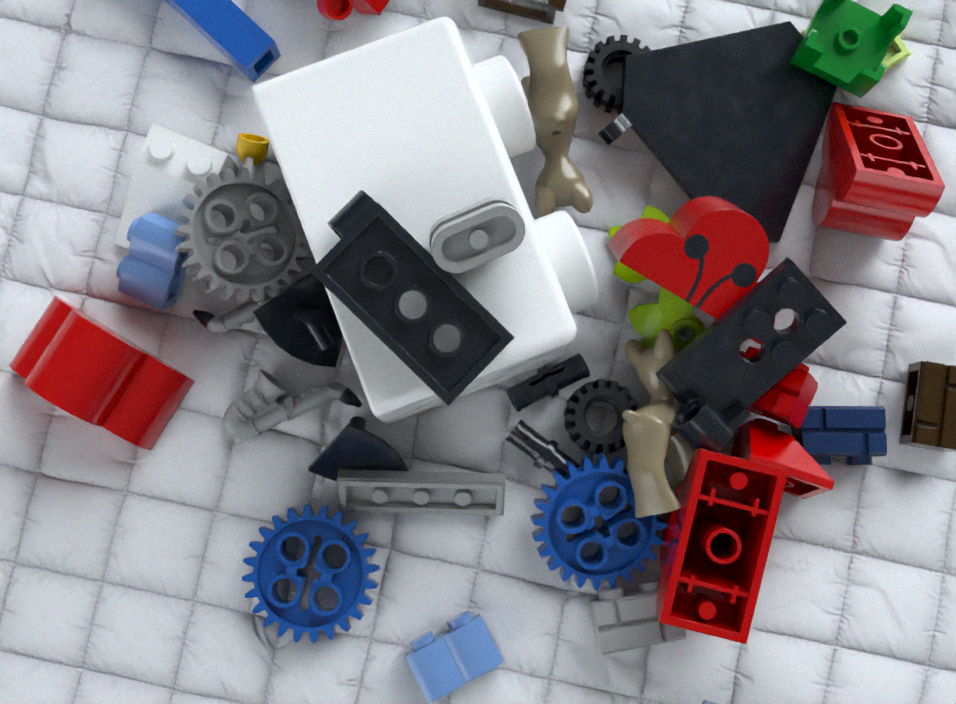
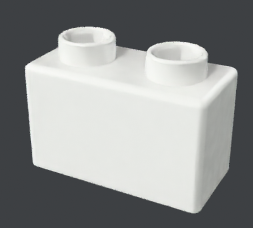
[251,17,600,425]

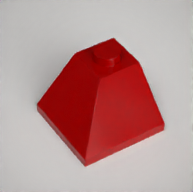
[731,418,835,499]

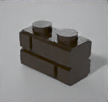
[899,361,956,452]

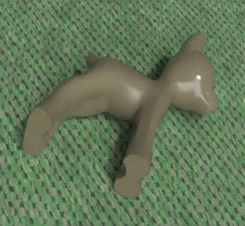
[517,26,593,217]
[622,328,696,518]

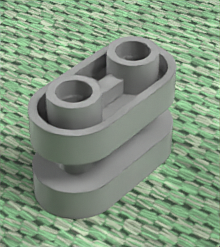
[429,197,525,273]

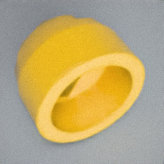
[236,133,270,165]

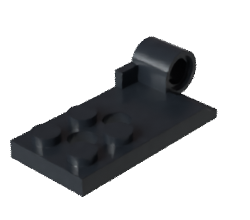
[310,190,515,406]
[655,257,847,453]

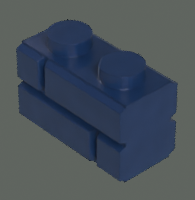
[791,406,887,465]

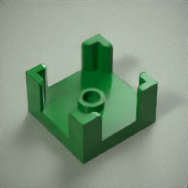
[790,0,913,98]

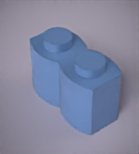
[116,211,189,310]
[405,611,504,703]

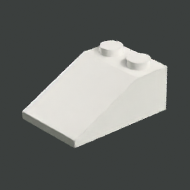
[115,124,238,275]

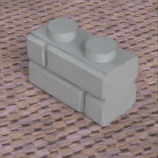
[590,579,687,655]

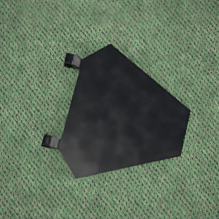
[598,21,838,243]

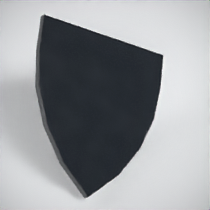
[253,273,342,368]
[308,416,409,481]

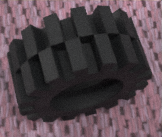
[582,35,651,115]
[564,379,639,455]

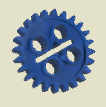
[530,453,668,590]
[242,504,380,643]

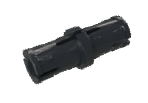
[506,353,590,412]
[505,419,581,476]

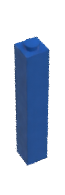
[165,0,281,83]

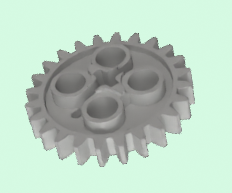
[173,167,308,303]

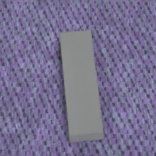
[337,469,505,516]

